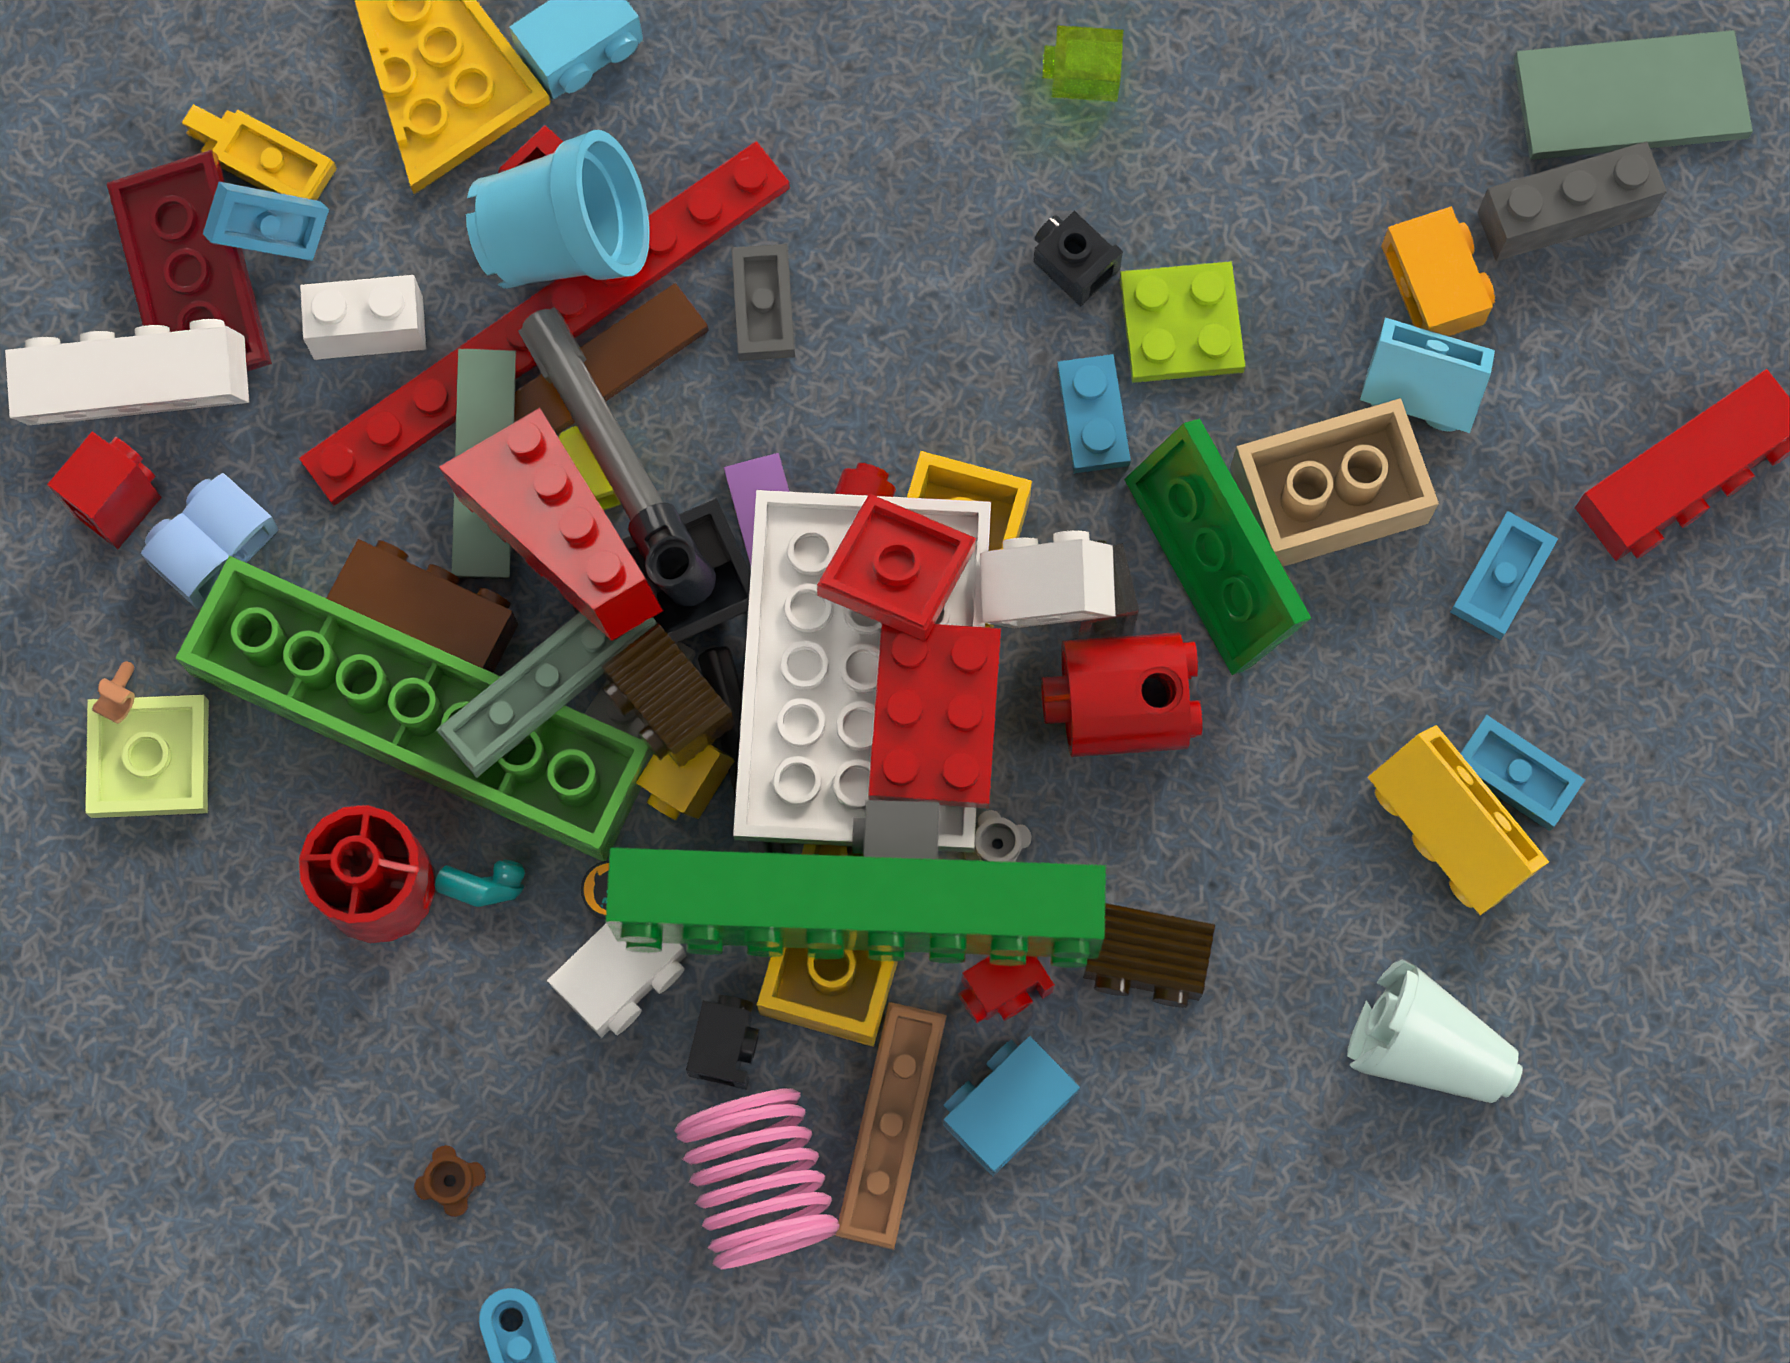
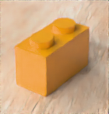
[1381,206,1495,336]

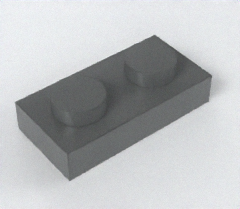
[731,244,795,361]

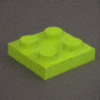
[1119,261,1245,383]

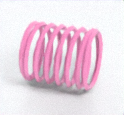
[674,1089,840,1269]

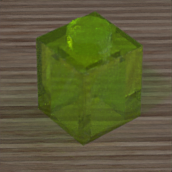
[1042,25,1124,102]

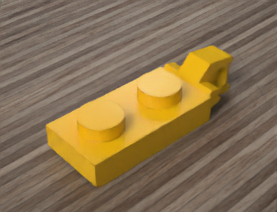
[182,104,337,200]

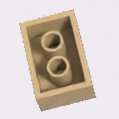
[1230,398,1439,567]

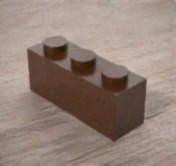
[326,539,518,673]

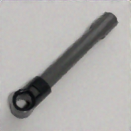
[518,307,716,606]

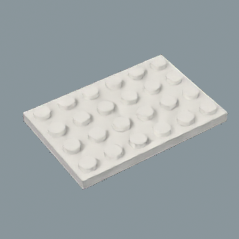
[733,490,991,853]

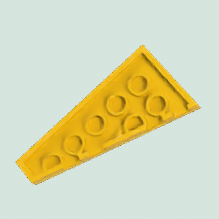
[354,0,550,194]

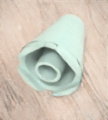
[1348,959,1522,1103]

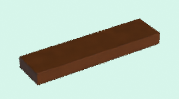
[514,283,709,435]

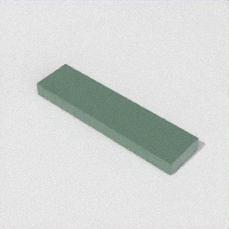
[452,349,516,579]
[436,612,657,778]

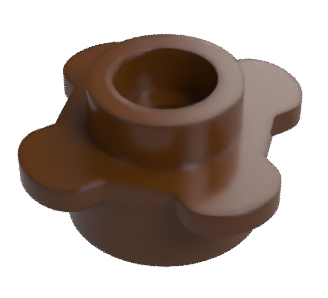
[414,1145,486,1217]

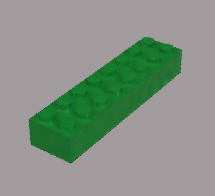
[606,848,1106,968]

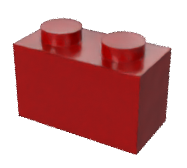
[47,431,162,549]

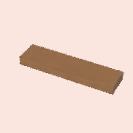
[835,1002,947,1250]

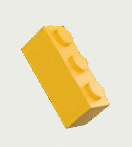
[1368,725,1549,915]

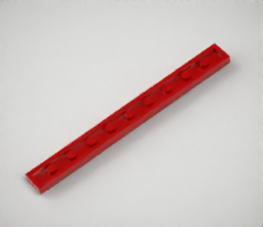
[299,141,790,507]

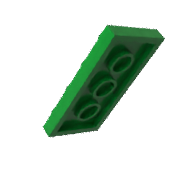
[1124,418,1311,675]

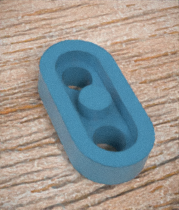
[479,1288,558,1363]

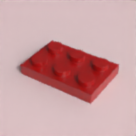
[868,623,1001,809]

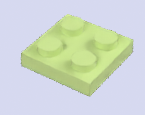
[86,695,209,818]

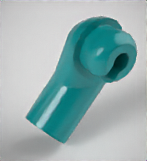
[435,859,525,907]

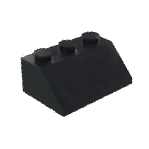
[571,498,751,675]

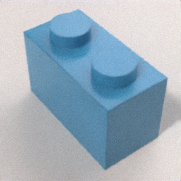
[943,1036,1080,1177]

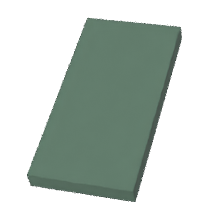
[1514,30,1753,160]

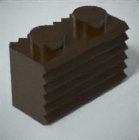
[602,623,735,767]
[1083,903,1215,1008]

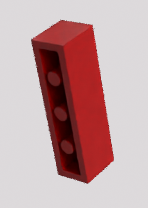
[1575,369,1790,561]

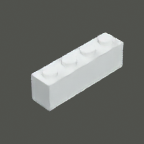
[5,319,249,425]

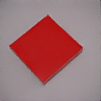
[817,493,976,641]

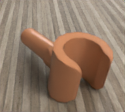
[92,661,135,724]

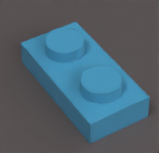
[203,182,329,261]
[1057,354,1131,473]
[1450,511,1558,640]
[1460,715,1585,831]

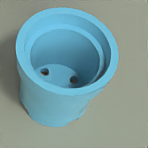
[466,130,650,289]

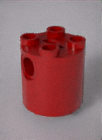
[1041,632,1202,757]
[299,805,436,943]

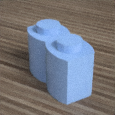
[141,473,279,610]

